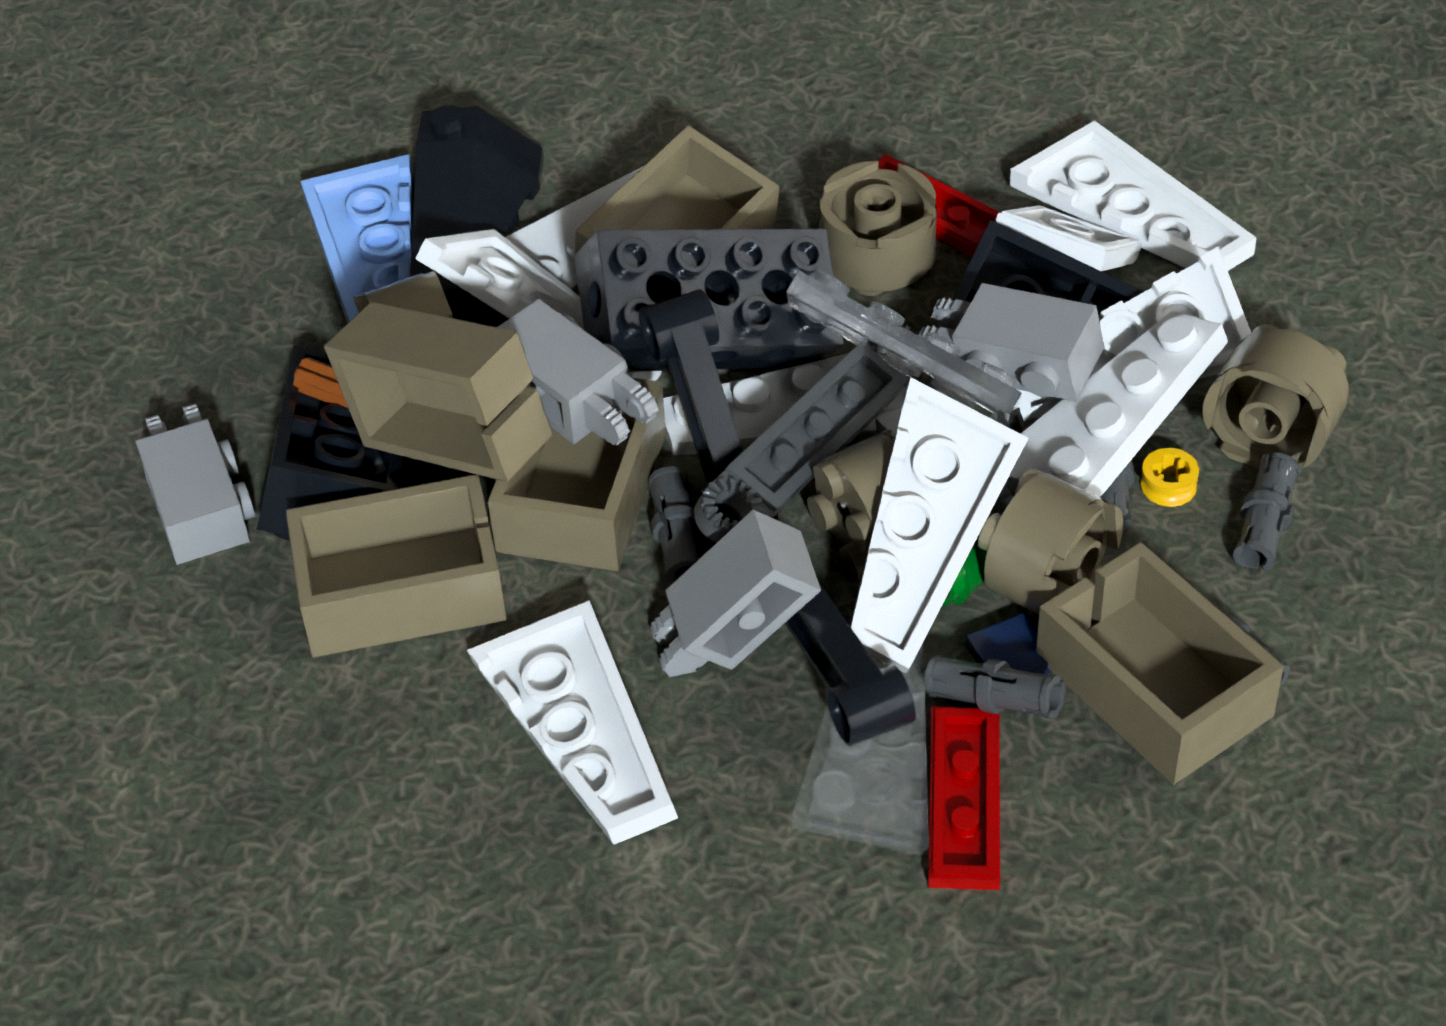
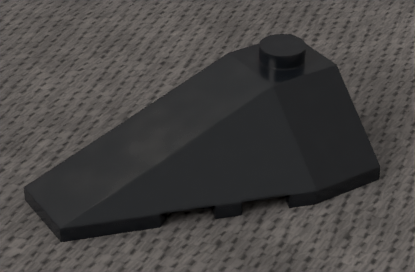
[410,105,544,299]
[952,220,1144,317]
[257,346,402,540]

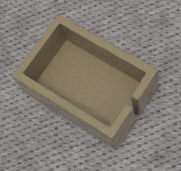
[574,125,780,274]
[324,302,553,482]
[488,378,666,572]
[286,474,507,658]
[1036,542,1284,785]

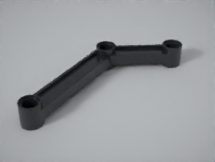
[639,289,916,746]

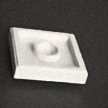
[995,205,1142,271]

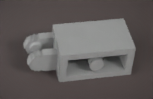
[915,283,1105,402]
[497,299,659,446]
[135,403,255,565]
[650,509,821,677]

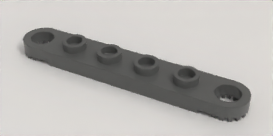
[694,322,928,543]

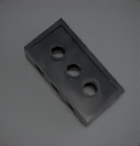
[575,229,844,372]

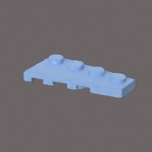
[300,154,413,323]

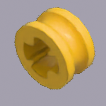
[1140,448,1200,507]

